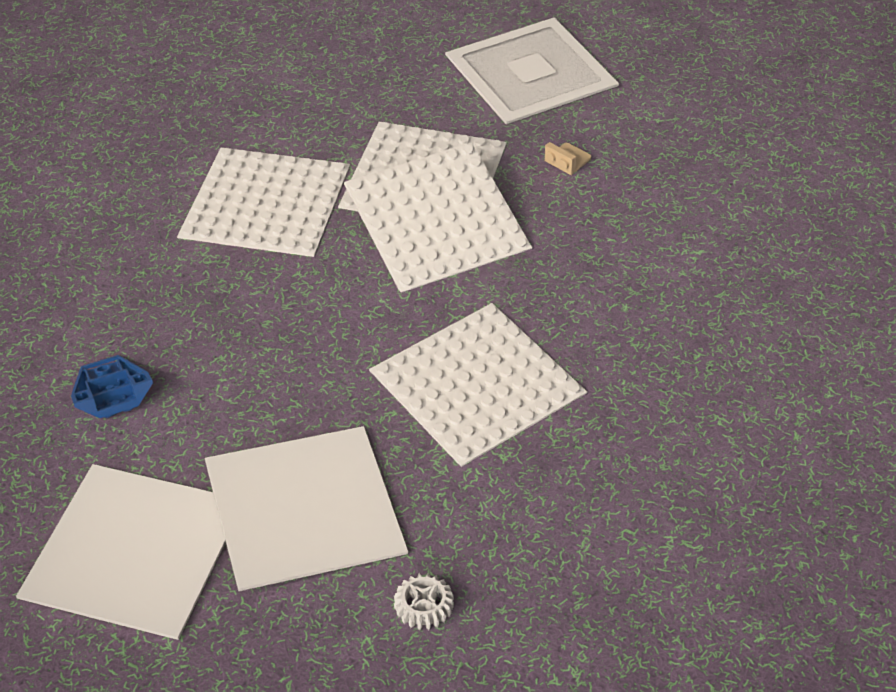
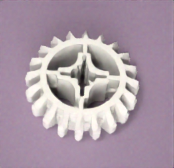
[394,573,454,631]

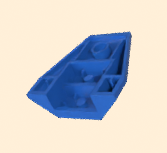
[71,355,153,418]

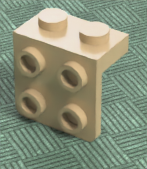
[545,142,591,175]

